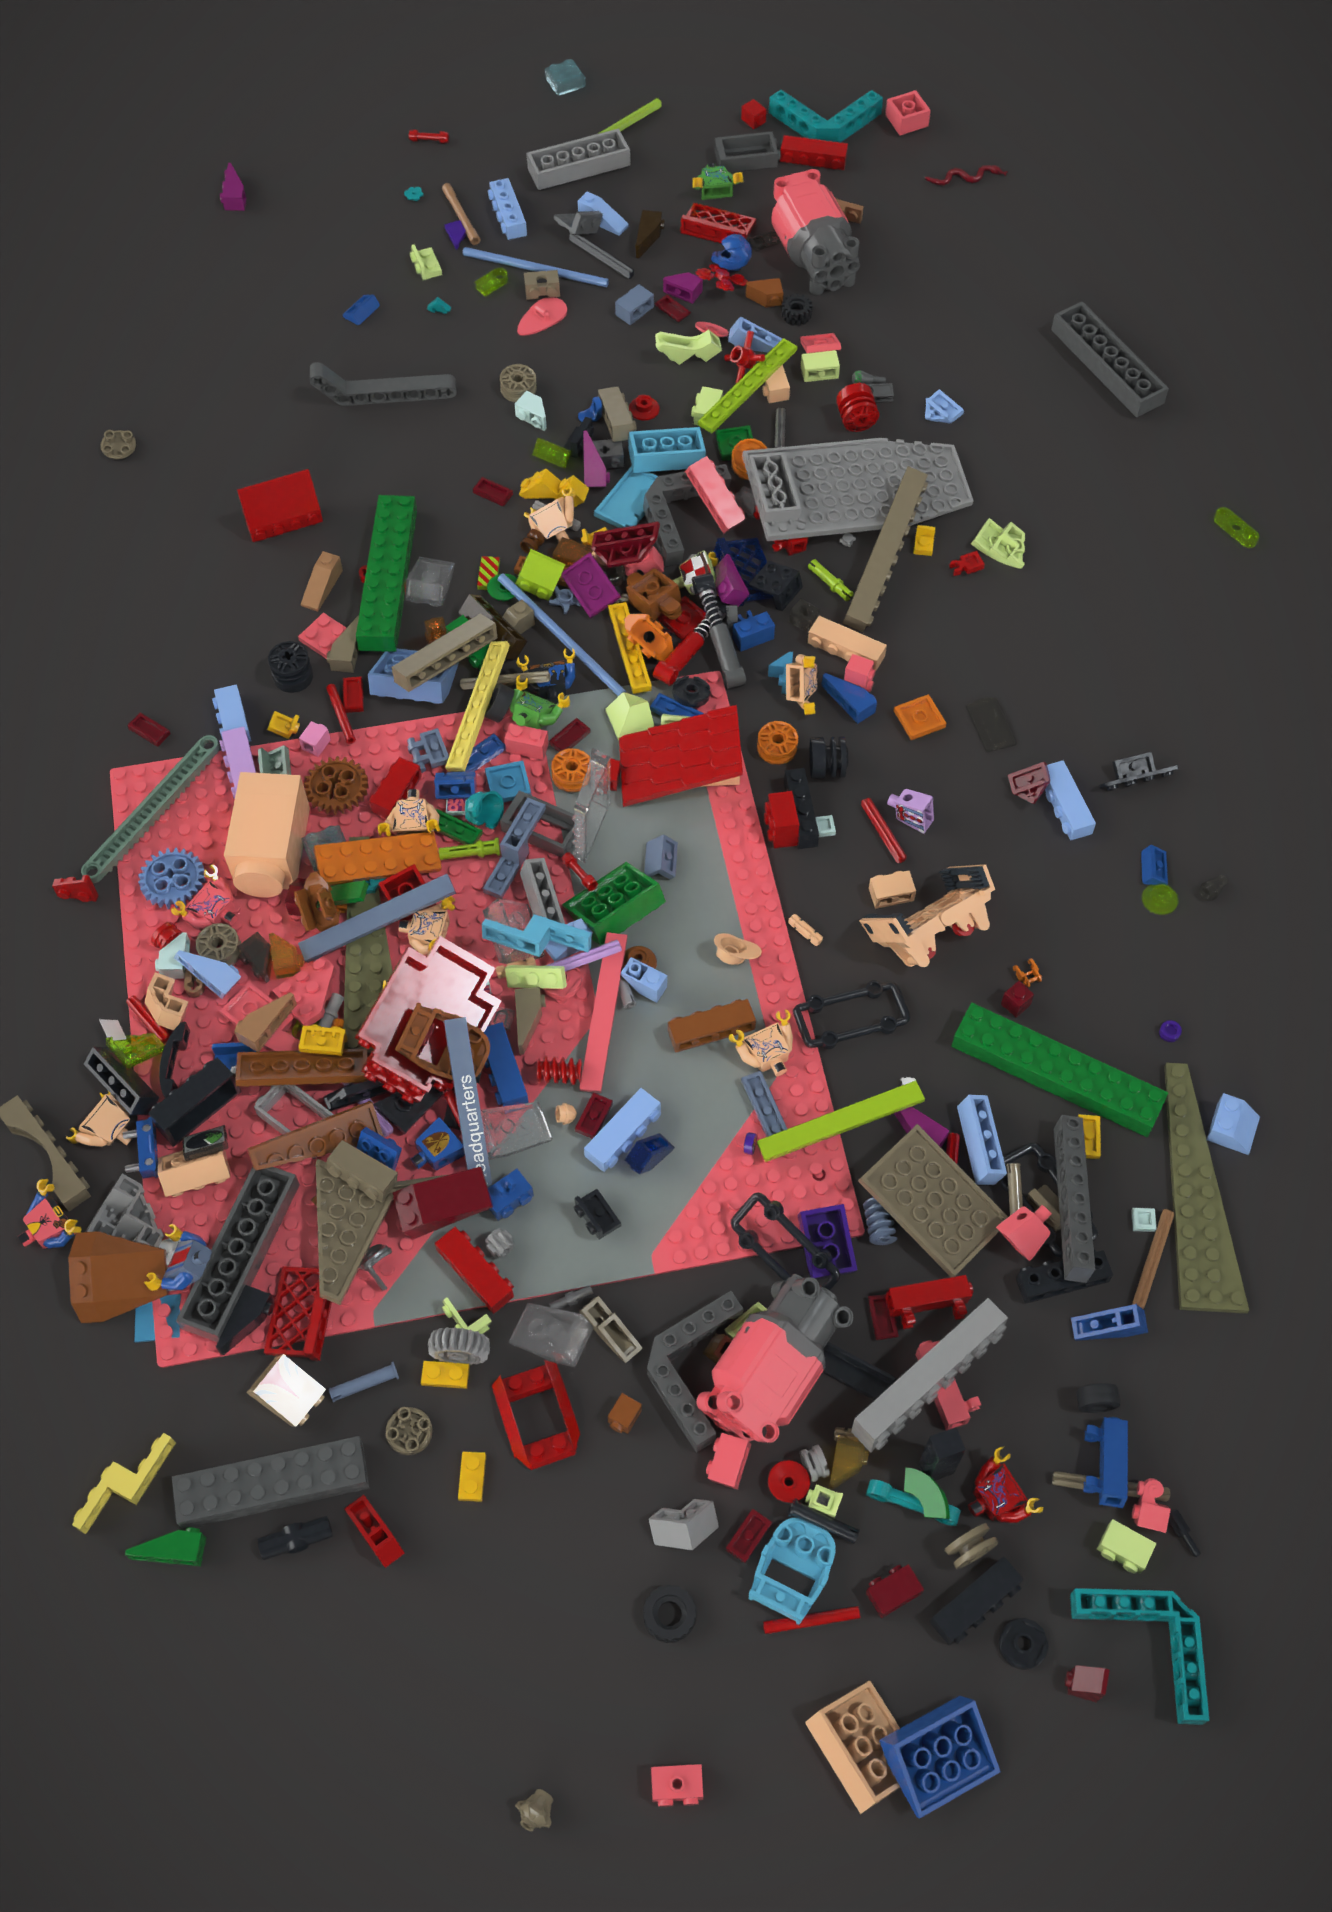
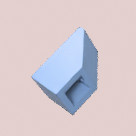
[621,957,667,1003]

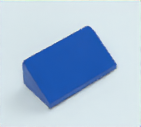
[342,295,380,325]
[1141,845,1168,886]

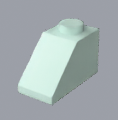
[155,932,191,979]

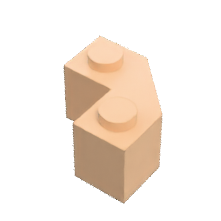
[145,972,189,1030]

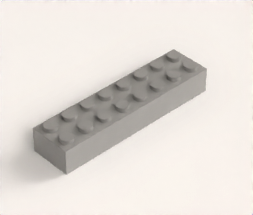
[851,1298,1008,1453]

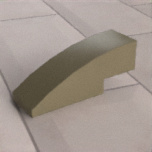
[578,1296,643,1363]

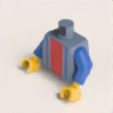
[144,1224,212,1291]

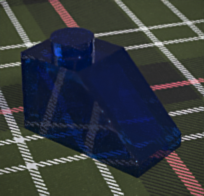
[625,1133,675,1175]

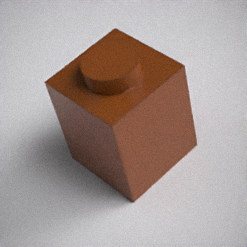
[608,1393,642,1434]

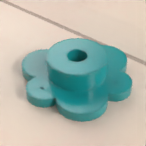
[404,187,423,201]

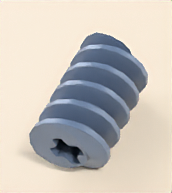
[863,1197,897,1245]

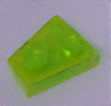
[106,1033,165,1069]

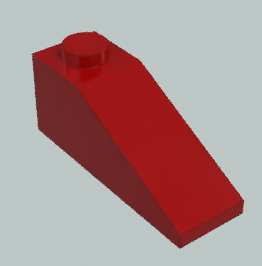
[345,1495,405,1568]

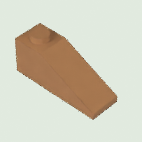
[301,551,343,612]
[234,993,297,1053]

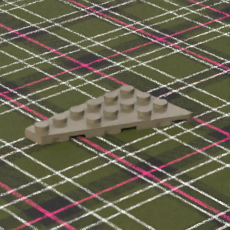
[316,1159,397,1305]

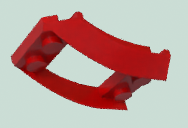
[492,1360,581,1470]

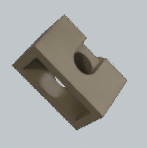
[524,270,560,300]

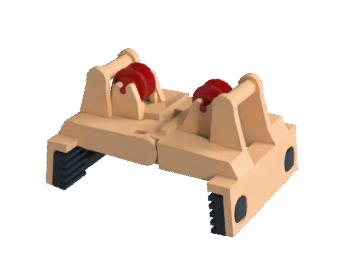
[859,864,995,967]

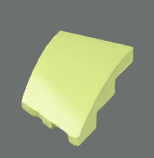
[971,518,1025,569]

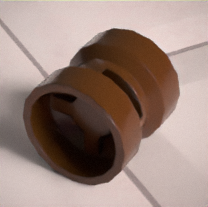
[520,529,545,554]

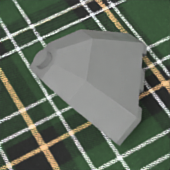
[85,1173,164,1247]

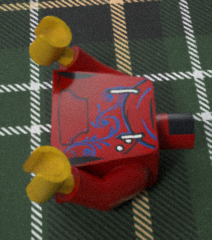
[968,1447,1043,1523]

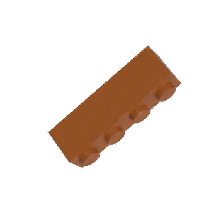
[668,999,756,1053]

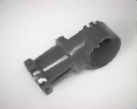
[720,605,738,637]

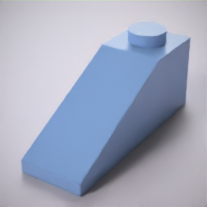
[578,192,629,236]
[728,316,782,353]
[174,950,241,999]

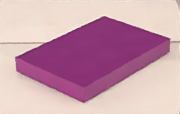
[561,553,621,619]

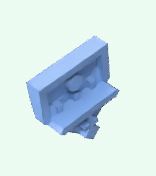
[925,389,964,423]

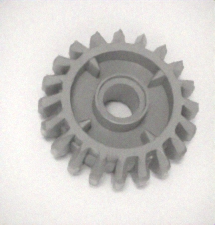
[428,1327,490,1365]

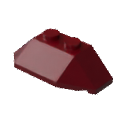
[591,522,660,567]

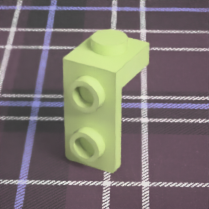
[442,1298,492,1334]

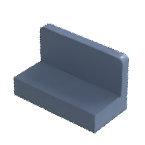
[644,834,678,879]

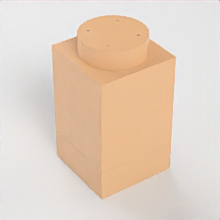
[224,772,310,898]

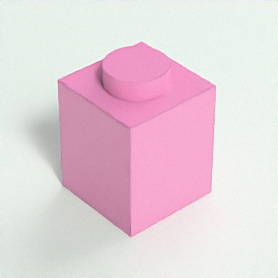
[299,721,331,757]

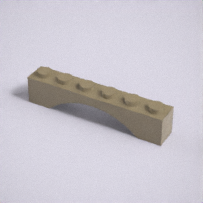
[0,1095,91,1211]

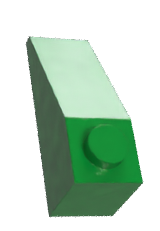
[125,1527,206,1566]

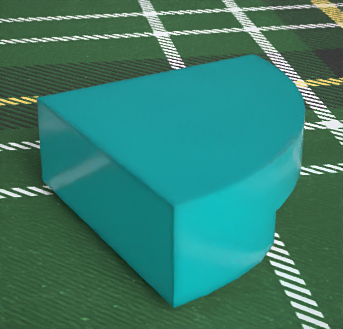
[427,297,451,314]

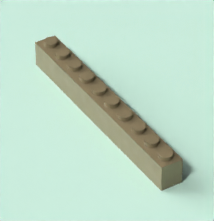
[843,466,928,632]

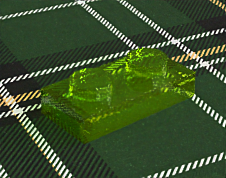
[532,438,571,468]

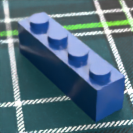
[484,1022,529,1111]

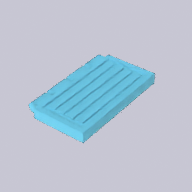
[594,466,658,528]

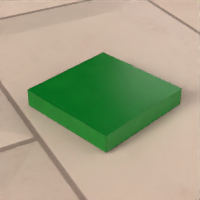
[715,425,754,461]

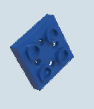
[356,1127,402,1171]

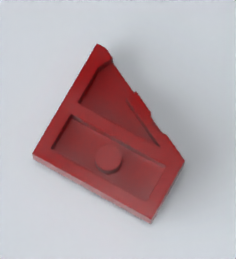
[52,875,98,902]

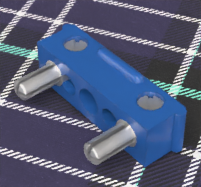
[123,1117,159,1178]

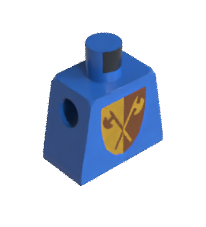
[411,1117,465,1170]

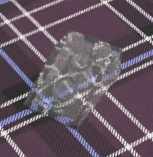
[405,557,455,607]
[481,1102,552,1160]
[509,1303,593,1367]

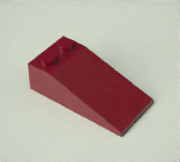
[393,1166,493,1239]

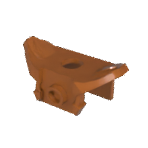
[294,871,340,932]

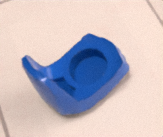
[578,396,603,422]

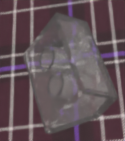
[483,898,545,964]

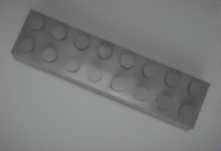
[1051,301,1169,418]
[176,1167,300,1342]
[172,1436,370,1530]

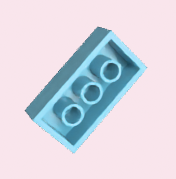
[628,427,706,473]

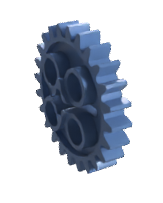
[138,848,206,909]

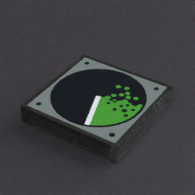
[182,1125,228,1161]

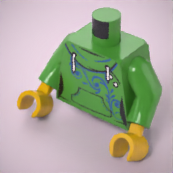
[693,163,743,200]
[510,675,570,729]

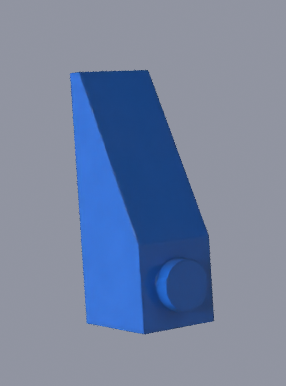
[822,673,877,724]
[1071,1304,1148,1341]

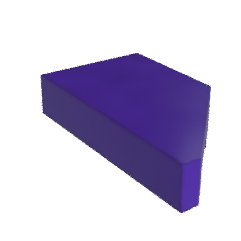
[445,220,466,249]

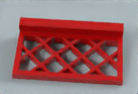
[680,203,756,244]
[263,1266,332,1361]

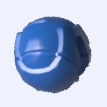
[711,234,752,271]

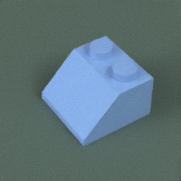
[1206,1093,1260,1155]

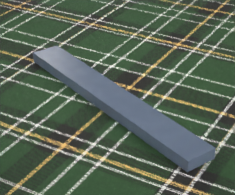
[298,874,456,963]

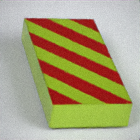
[477,556,500,590]

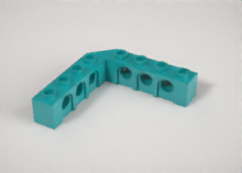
[769,90,883,143]
[1070,1588,1209,1725]

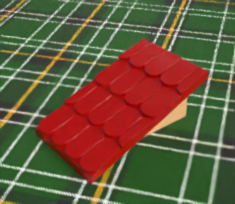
[619,705,743,807]

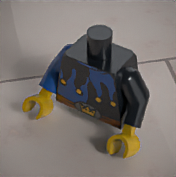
[517,648,575,704]

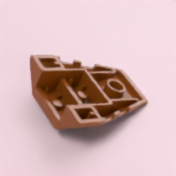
[68,1231,168,1323]

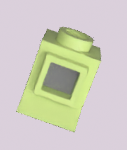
[805,1484,843,1519]

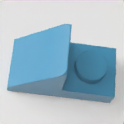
[768,652,793,694]

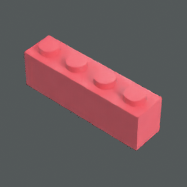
[685,456,746,534]

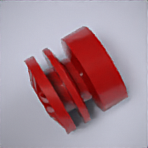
[836,383,879,432]

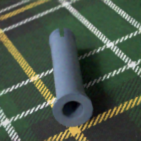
[328,1362,399,1402]

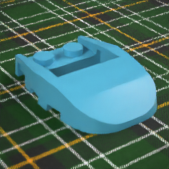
[749,1518,836,1625]

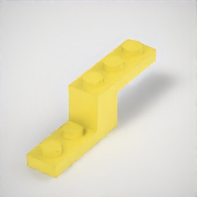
[72,1433,176,1534]

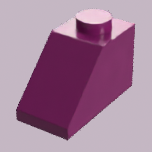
[663,272,703,304]

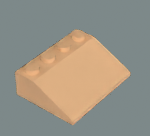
[805,1681,900,1814]

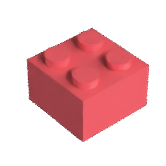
[885,90,931,135]

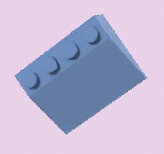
[368,648,459,704]

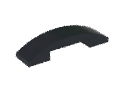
[159,1021,190,1098]

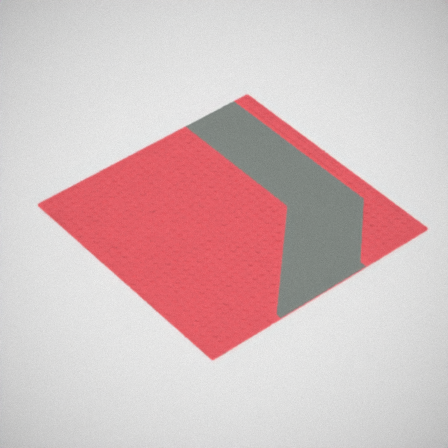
[110,671,865,1368]

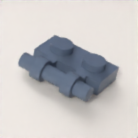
[407,728,449,773]

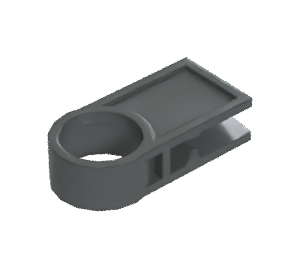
[866,383,894,403]

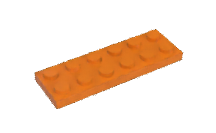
[313,831,442,885]

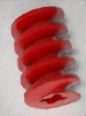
[537,1056,582,1085]

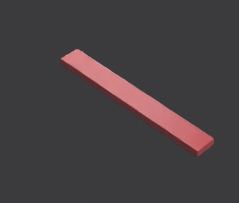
[580,932,628,1093]

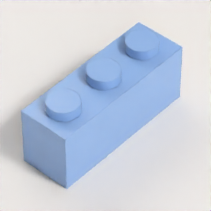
[212,684,251,742]

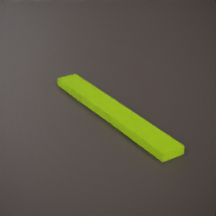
[698,338,797,433]
[757,1080,925,1162]

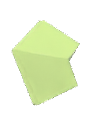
[606,692,655,741]

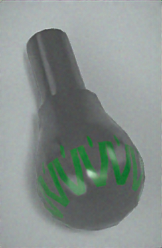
[852,370,886,384]

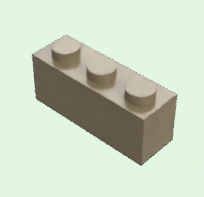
[326,1140,398,1202]

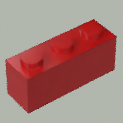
[369,757,422,818]

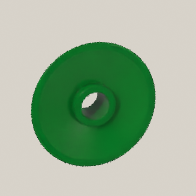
[487,574,517,601]

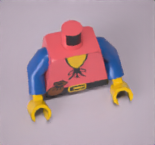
[17,1179,81,1249]

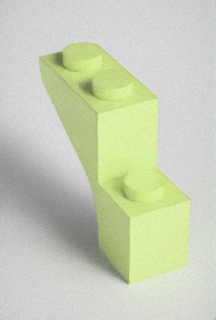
[655,329,722,365]

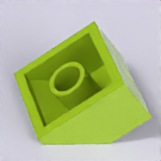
[515,549,565,601]

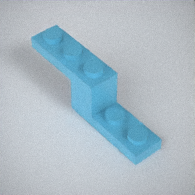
[482,914,592,957]

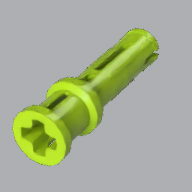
[439,838,501,861]

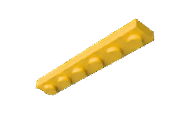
[608,602,652,694]

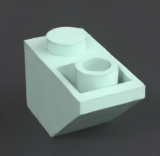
[515,391,547,431]

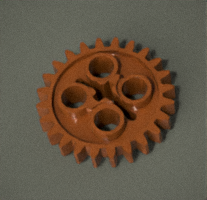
[304,756,369,815]

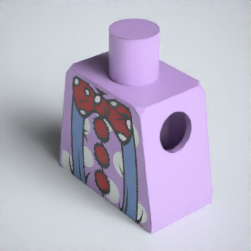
[887,789,934,834]

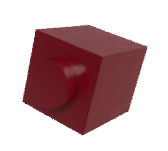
[1001,981,1034,1018]

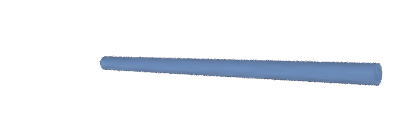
[498,573,626,696]

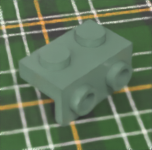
[257,745,291,775]

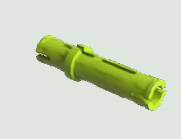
[808,559,854,602]

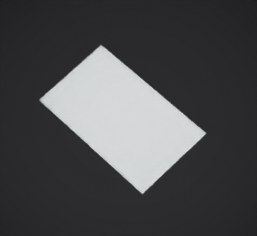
[99,1019,132,1052]

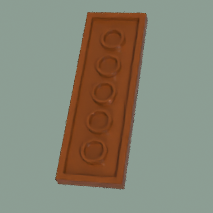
[235,1048,368,1087]

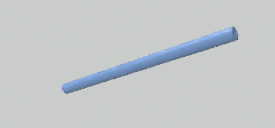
[463,247,609,288]

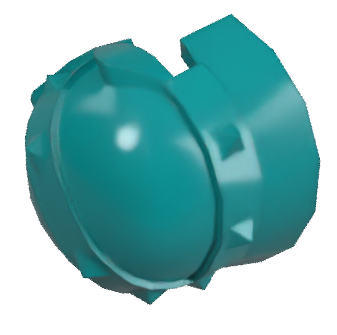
[465,791,504,829]

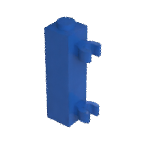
[1083,1417,1128,1508]

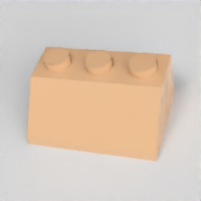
[158,1142,230,1197]

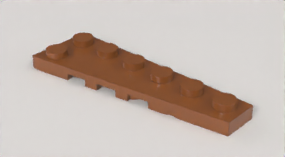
[247,1101,383,1170]

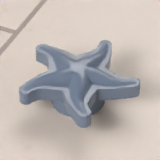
[549,586,581,614]

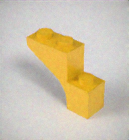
[519,469,589,507]

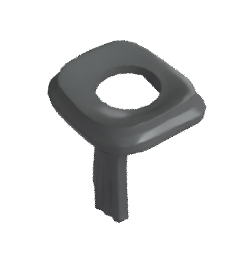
[360,1244,392,1291]

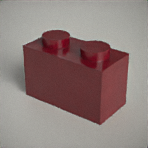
[866,1564,924,1619]

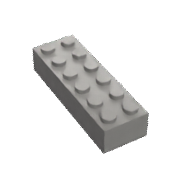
[526,129,630,190]

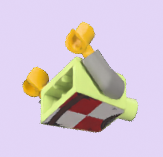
[672,550,719,597]

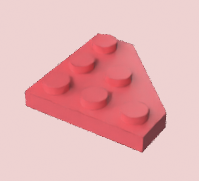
[272,955,337,1026]

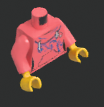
[171,865,238,928]

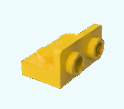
[298,1024,348,1056]

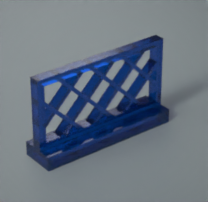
[714,538,774,606]

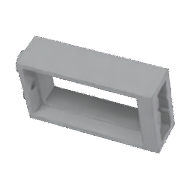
[254,1085,334,1159]

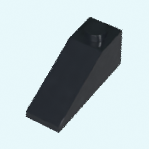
[216,1285,274,1355]

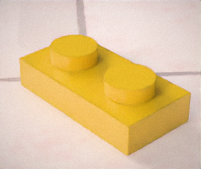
[1078,1114,1101,1159]
[421,1361,470,1389]
[458,1452,486,1502]

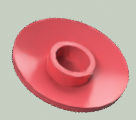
[695,322,729,337]

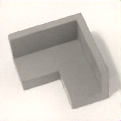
[649,1499,719,1550]

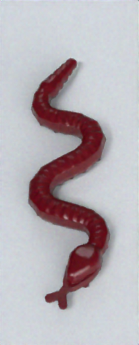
[925,165,1008,186]

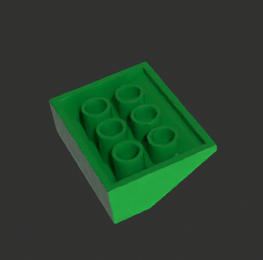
[562,862,666,946]

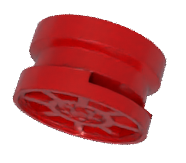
[151,922,182,950]

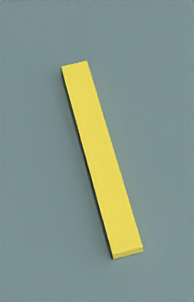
[445,641,510,772]

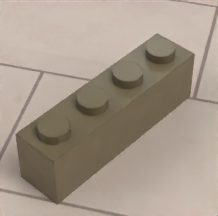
[598,387,637,442]

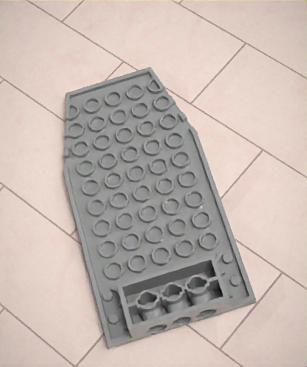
[742,438,974,541]

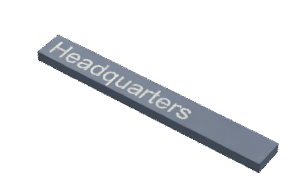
[444,1017,492,1188]

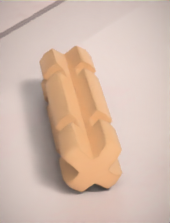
[788,914,823,946]
[496,957,536,978]

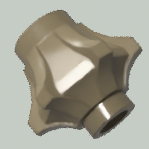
[515,1789,553,1831]

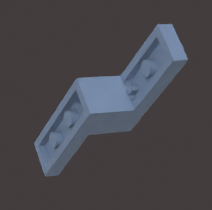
[483,797,546,900]

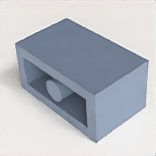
[615,284,654,325]

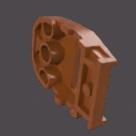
[395,1003,490,1080]

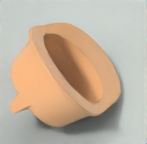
[714,933,762,965]

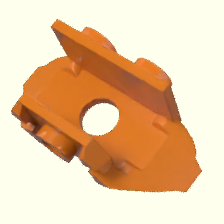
[624,614,673,661]

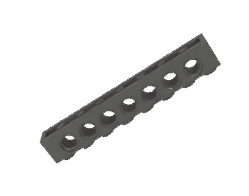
[1054,1115,1095,1283]

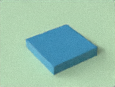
[485,761,532,803]
[134,1294,181,1342]

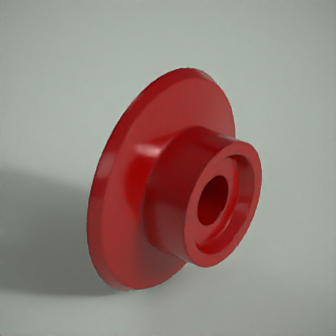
[629,395,660,421]
[768,1460,810,1503]

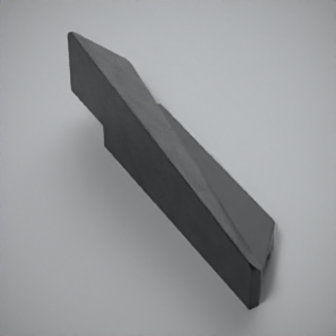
[324,1054,419,1111]

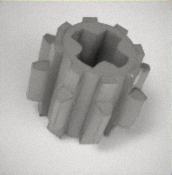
[485,1228,515,1258]

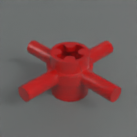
[724,331,765,383]

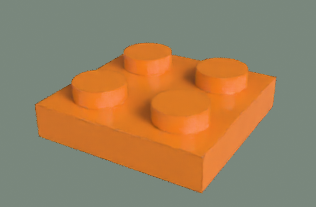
[894,694,946,740]

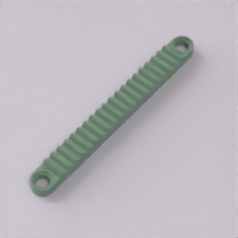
[81,735,220,883]

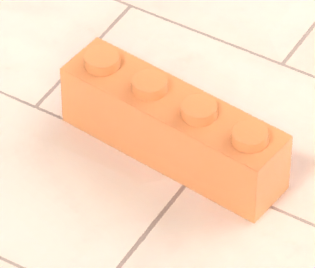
[808,616,887,670]

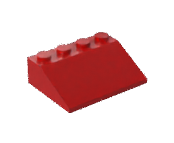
[237,469,323,542]

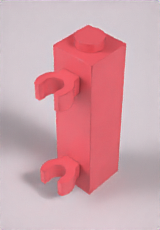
[915,1340,981,1431]

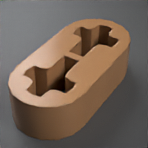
[184,968,205,997]

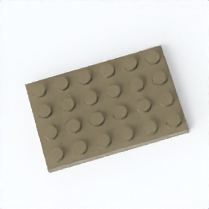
[858,1124,1008,1277]

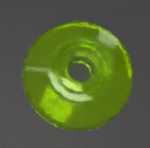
[1142,884,1178,915]

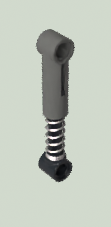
[692,573,746,689]

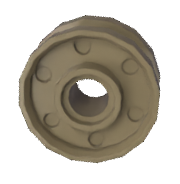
[500,364,537,403]
[196,923,242,966]
[945,1523,999,1569]

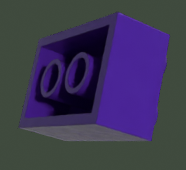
[797,1204,857,1280]

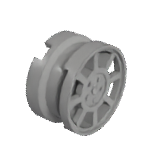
[800,1444,830,1483]

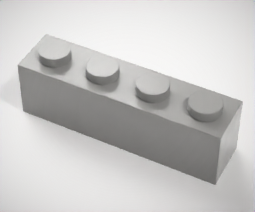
[520,858,565,924]

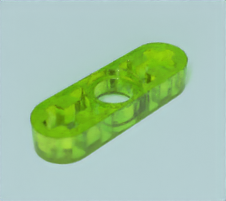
[1214,507,1259,548]

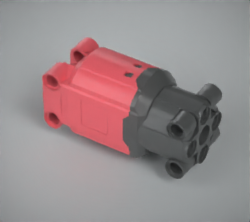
[772,169,860,295]
[696,1274,853,1443]

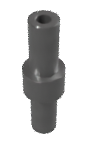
[549,1285,593,1312]

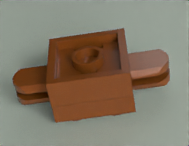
[626,568,682,621]

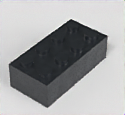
[148,1057,241,1147]

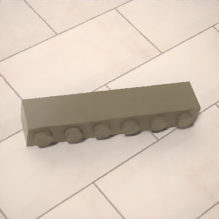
[392,613,498,692]

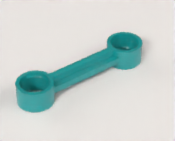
[866,1479,961,1526]

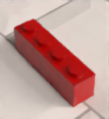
[780,135,848,170]
[434,1226,514,1314]

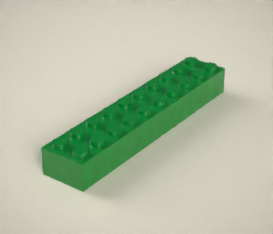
[356,495,417,652]
[951,1002,1169,1138]

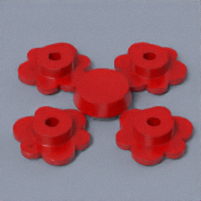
[695,263,748,291]

